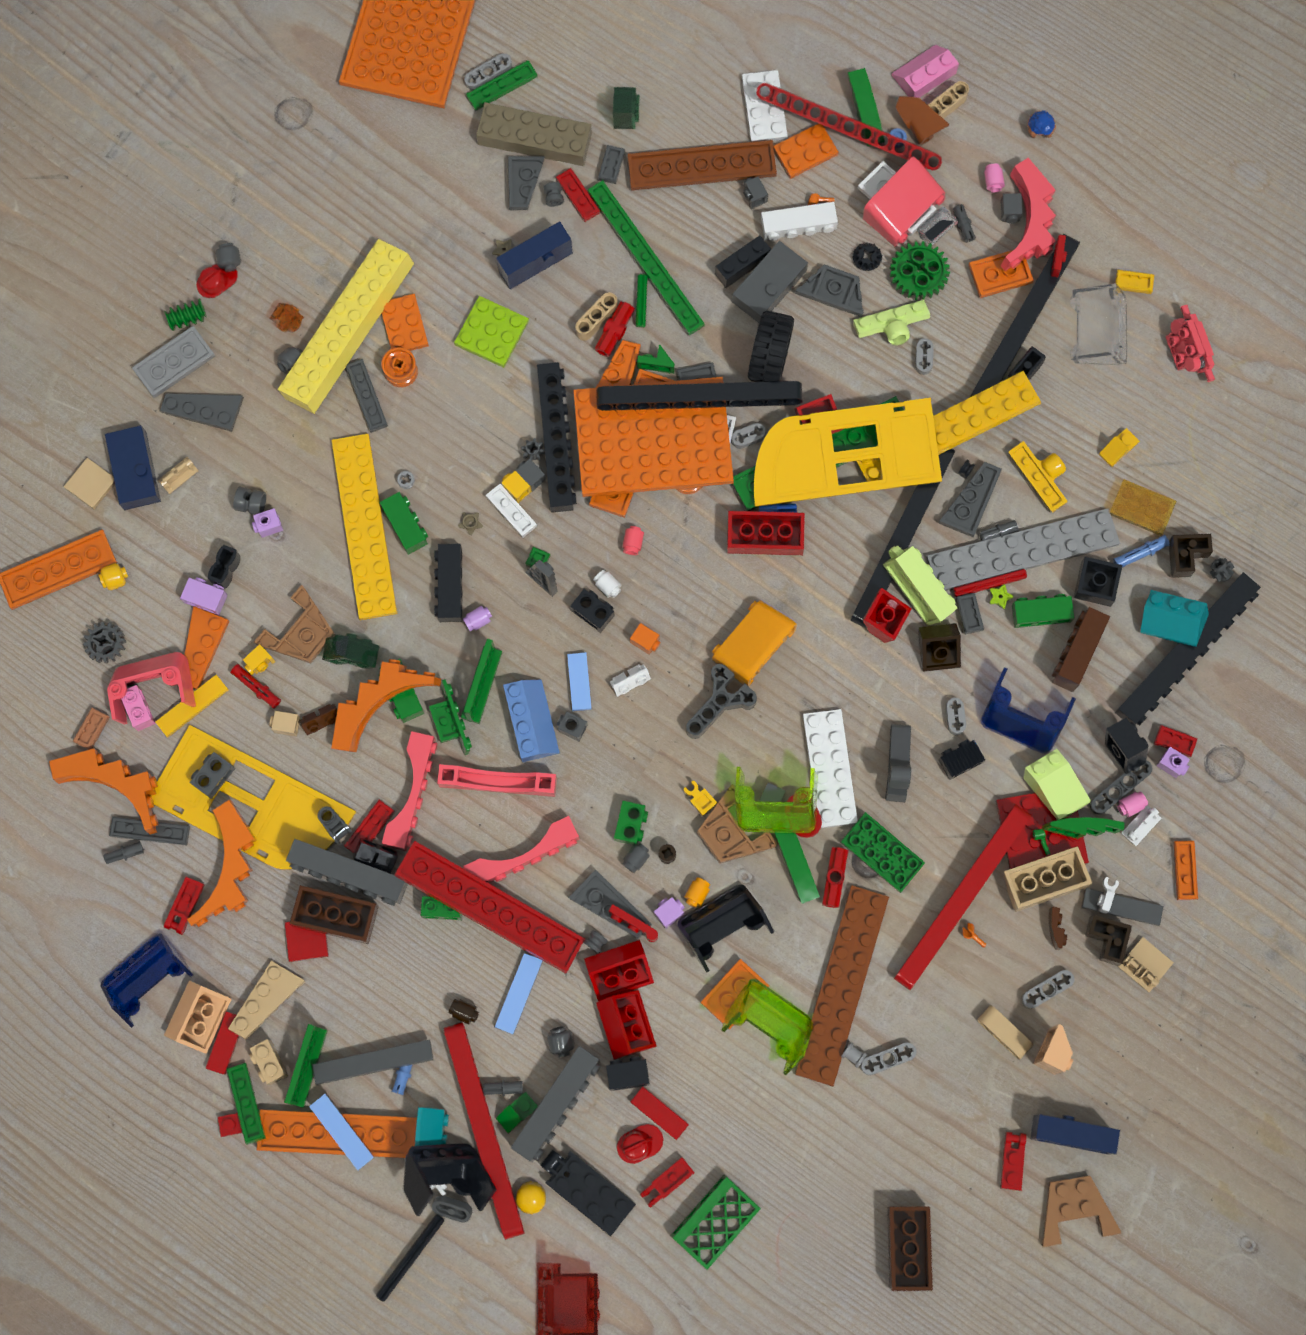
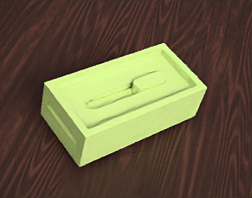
[883,546,958,626]

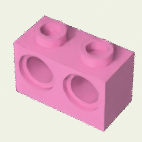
[121,685,156,731]

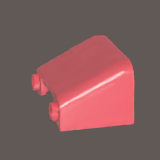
[863,156,946,247]

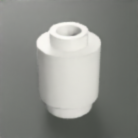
[593,570,621,598]

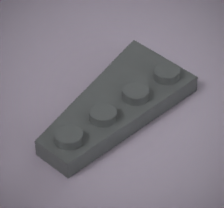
[160,394,243,432]
[939,462,1002,537]
[525,559,558,597]

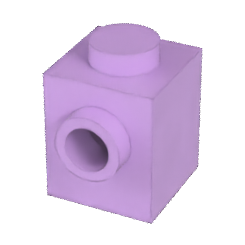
[252,508,283,538]
[1156,747,1190,778]
[654,897,685,929]

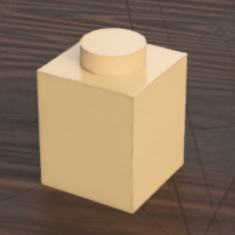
[269,711,301,737]

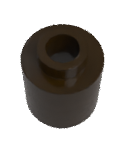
[448,999,479,1025]

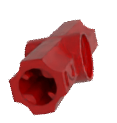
[595,302,635,357]
[822,847,848,908]

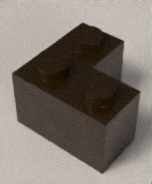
[1169,534,1213,578]
[1085,915,1132,966]

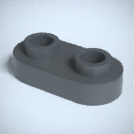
[432,1196,473,1222]

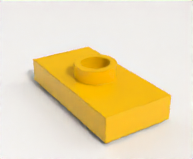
[1115,270,1154,294]

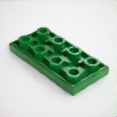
[840,812,925,893]

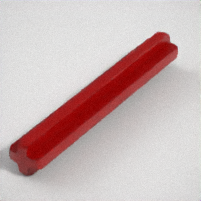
[953,569,1027,597]

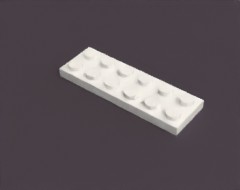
[803,709,858,828]

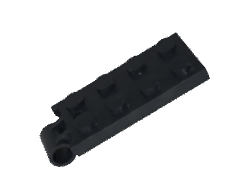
[540,1149,636,1237]

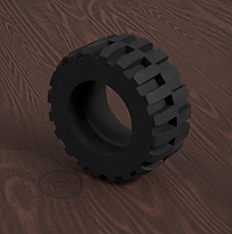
[748,310,794,382]

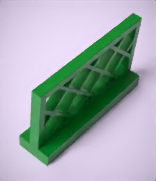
[461,639,503,724]
[284,1024,328,1108]
[670,1175,761,1270]

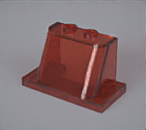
[536,1262,600,1335]

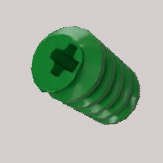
[165,298,207,331]

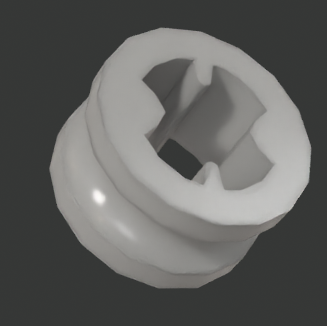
[397,471,415,489]

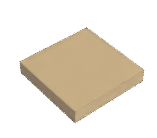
[64,458,115,510]

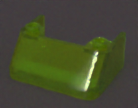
[735,767,818,833]
[721,979,813,1075]

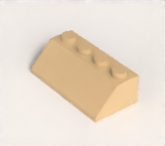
[1004,846,1092,912]

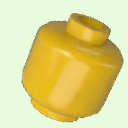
[98,563,128,591]

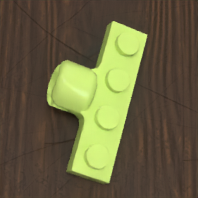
[853,300,930,346]

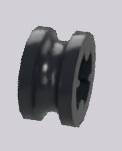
[958,459,976,478]

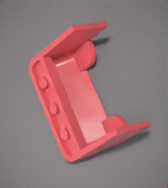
[107,652,196,725]

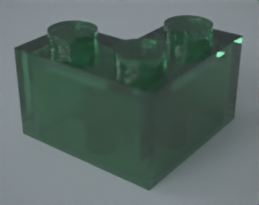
[613,87,640,129]
[322,633,379,669]

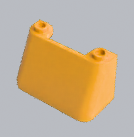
[712,600,797,686]

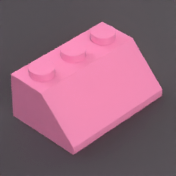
[892,45,959,98]

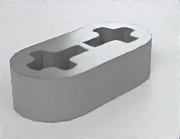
[915,338,933,375]
[732,423,766,449]
[946,698,966,735]

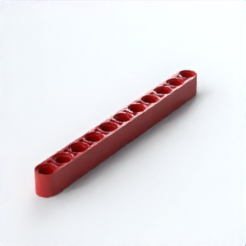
[756,83,942,170]
[894,804,1032,990]
[443,1022,525,1240]

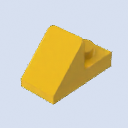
[1099,428,1140,468]

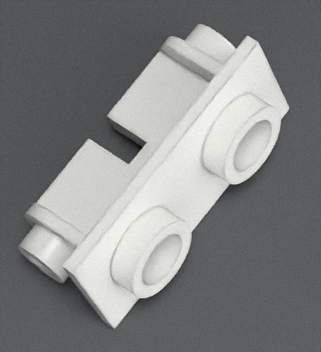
[609,664,651,697]
[1121,805,1161,846]

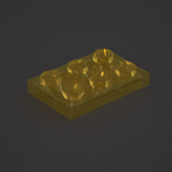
[1110,479,1177,536]

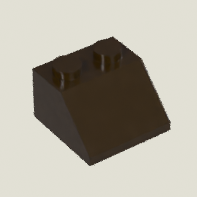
[918,623,961,672]

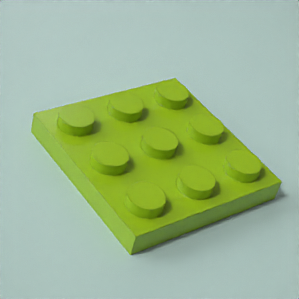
[454,296,529,368]

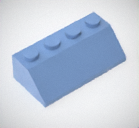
[503,680,560,763]

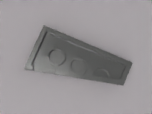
[568,870,652,939]

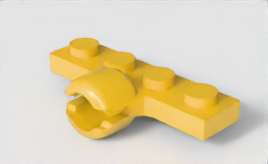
[1008,441,1068,513]

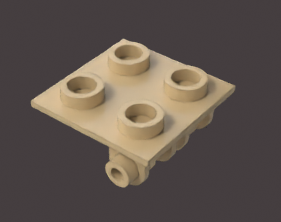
[1118,937,1174,993]

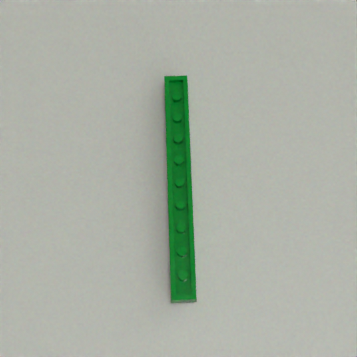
[588,180,705,336]

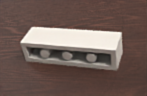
[761,202,838,241]

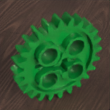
[890,241,950,300]

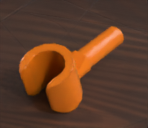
[808,193,834,205]
[963,923,987,948]

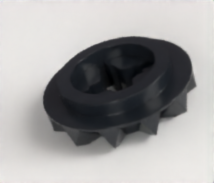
[853,242,882,271]

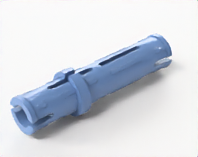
[1113,535,1170,567]

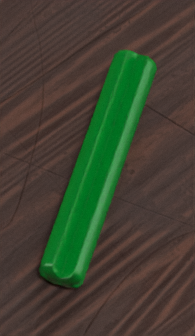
[636,274,648,328]

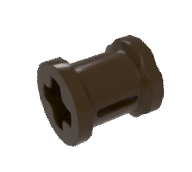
[659,844,676,864]

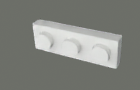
[486,484,537,538]

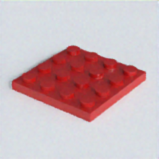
[996,793,1089,869]

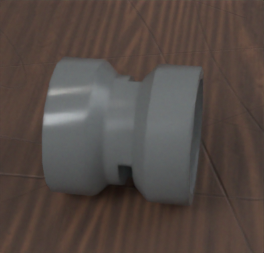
[543,182,564,207]

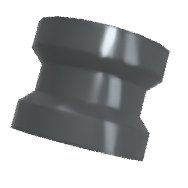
[583,930,608,954]

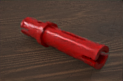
[230,664,281,709]

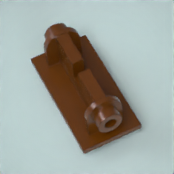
[299,704,337,735]

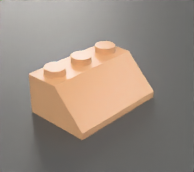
[164,981,231,1054]
[1033,1024,1073,1075]

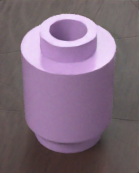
[463,606,492,632]

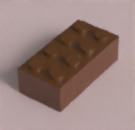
[1051,607,1111,692]
[289,885,379,945]
[887,1206,933,1291]

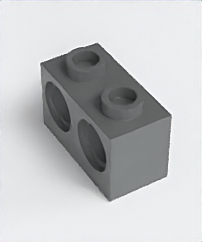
[189,752,235,799]

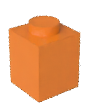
[630,623,661,655]

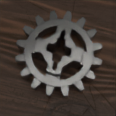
[83,622,126,664]

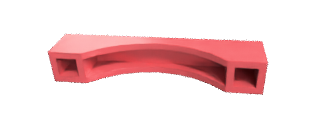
[382,731,438,851]
[437,764,557,797]
[463,816,579,883]

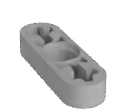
[465,53,512,90]
[1021,970,1074,1009]
[861,1043,916,1075]

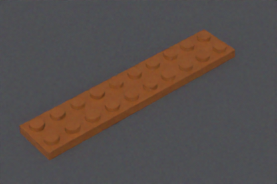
[795,885,889,1087]

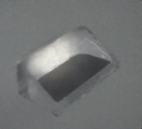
[917,207,958,245]

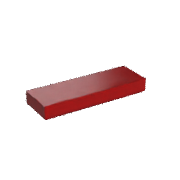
[556,168,600,222]
[344,800,395,854]
[205,1012,239,1075]
[630,1086,689,1141]

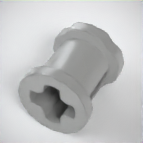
[841,1042,867,1068]

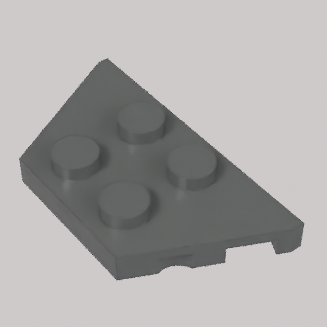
[795,264,864,317]

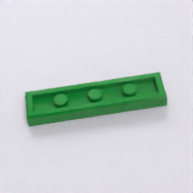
[466,60,538,111]
[227,1063,266,1145]

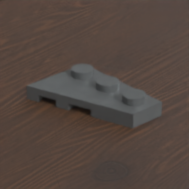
[508,156,545,210]

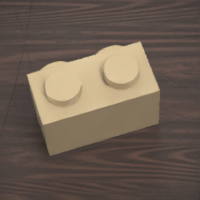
[249,1039,289,1085]

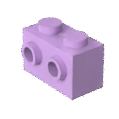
[180,577,228,616]

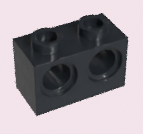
[570,589,615,633]
[353,837,398,874]

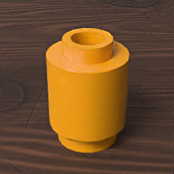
[684,877,711,908]

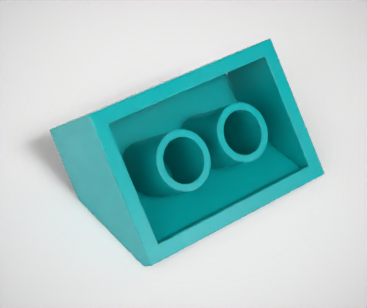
[1140,590,1209,647]
[415,1107,449,1146]

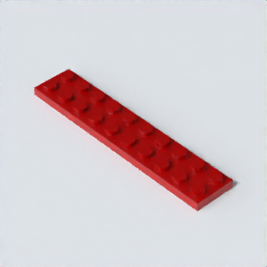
[394,841,585,974]

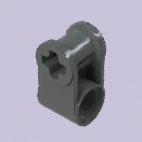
[318,807,353,844]

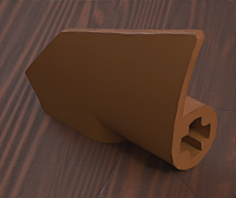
[895,96,950,145]

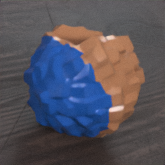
[1027,110,1056,138]

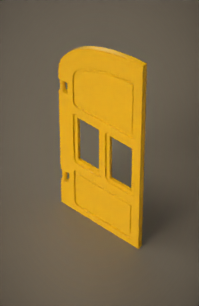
[754,398,942,507]
[149,725,356,870]

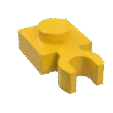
[683,781,717,816]

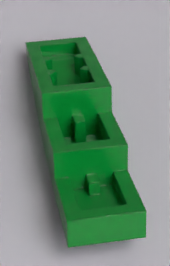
[847,68,885,147]
[1042,817,1125,839]
[772,821,820,904]

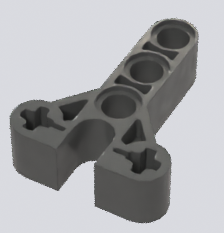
[686,664,757,739]
[885,724,911,803]

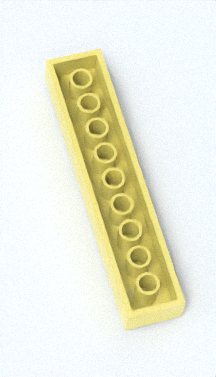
[278,239,414,414]

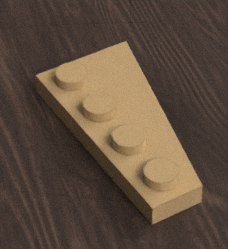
[228,961,305,1040]

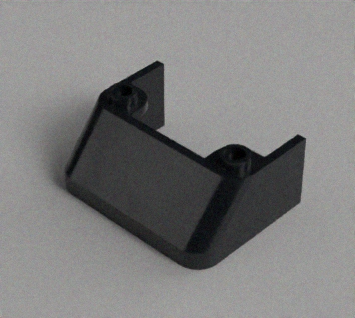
[677,885,774,973]
[403,1143,497,1216]

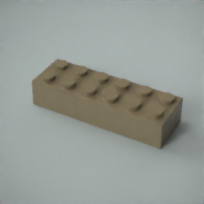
[476,103,592,166]

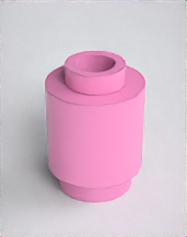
[984,163,1005,193]
[1117,791,1148,818]

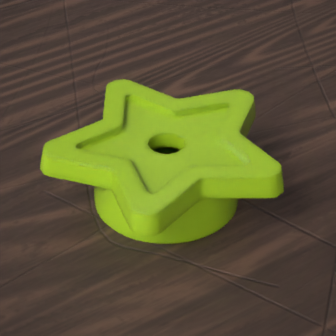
[990,585,1013,609]

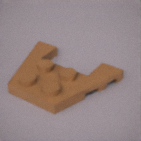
[254,585,335,664]
[697,784,778,864]
[1042,1176,1121,1247]

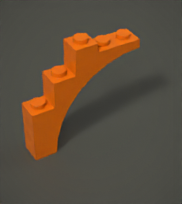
[331,659,441,752]
[49,748,158,835]
[187,800,257,927]

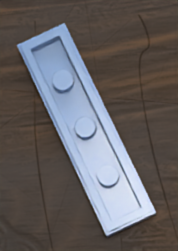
[495,953,543,1034]
[309,1094,374,1170]

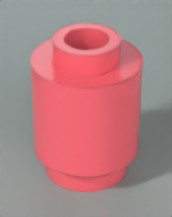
[622,526,644,555]

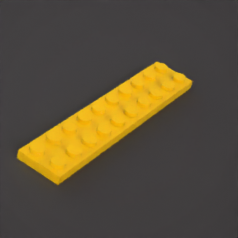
[856,371,1041,482]
[332,434,397,621]

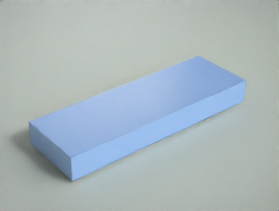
[567,652,592,711]

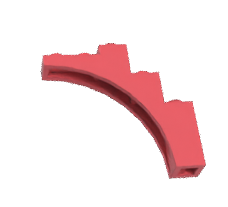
[1000,158,1056,271]

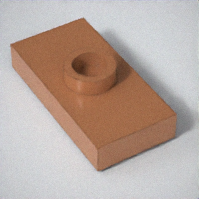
[73,708,110,750]

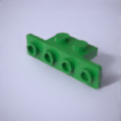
[428,679,472,755]

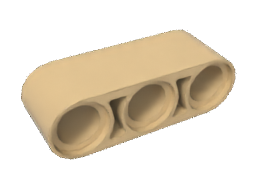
[928,81,969,119]
[576,292,618,341]
[977,1005,1033,1060]

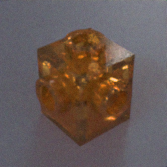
[270,303,304,333]

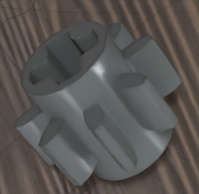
[521,438,545,461]
[1209,558,1235,582]

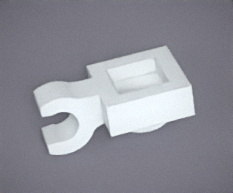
[1097,877,1119,914]

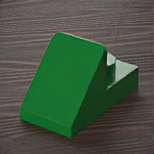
[637,345,675,374]
[496,1092,538,1134]

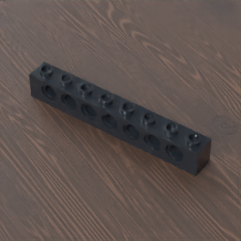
[537,362,577,513]

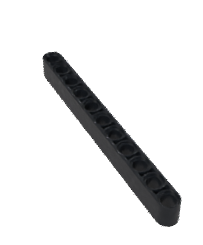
[969,234,1080,398]
[596,381,803,411]
[850,449,956,629]

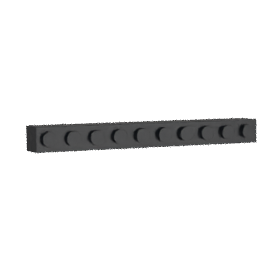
[1115,572,1261,726]

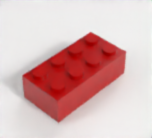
[727,511,805,556]

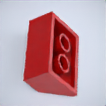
[584,940,654,1002]
[596,990,657,1060]

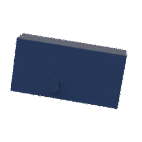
[496,221,573,290]
[105,425,161,510]
[1030,1114,1120,1155]

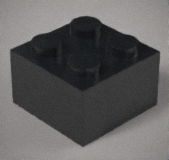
[1074,557,1123,607]
[1105,718,1149,774]
[606,1056,650,1091]

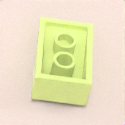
[1023,749,1091,820]

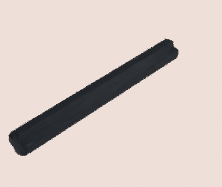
[376,1214,445,1302]

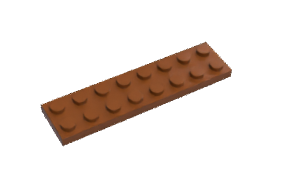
[628,140,777,191]

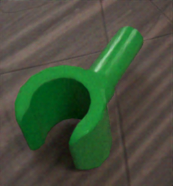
[1032,829,1051,855]

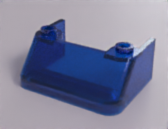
[981,667,1076,753]
[100,933,193,1028]

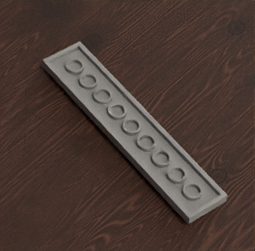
[926,508,1120,591]

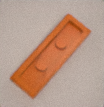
[1173,841,1198,900]

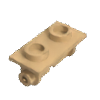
[158,457,199,494]

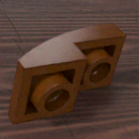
[1049,906,1067,950]

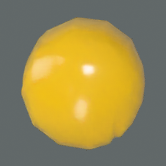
[516,1181,546,1215]

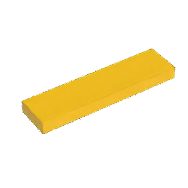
[155,675,229,738]

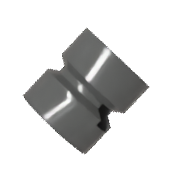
[233,487,267,515]

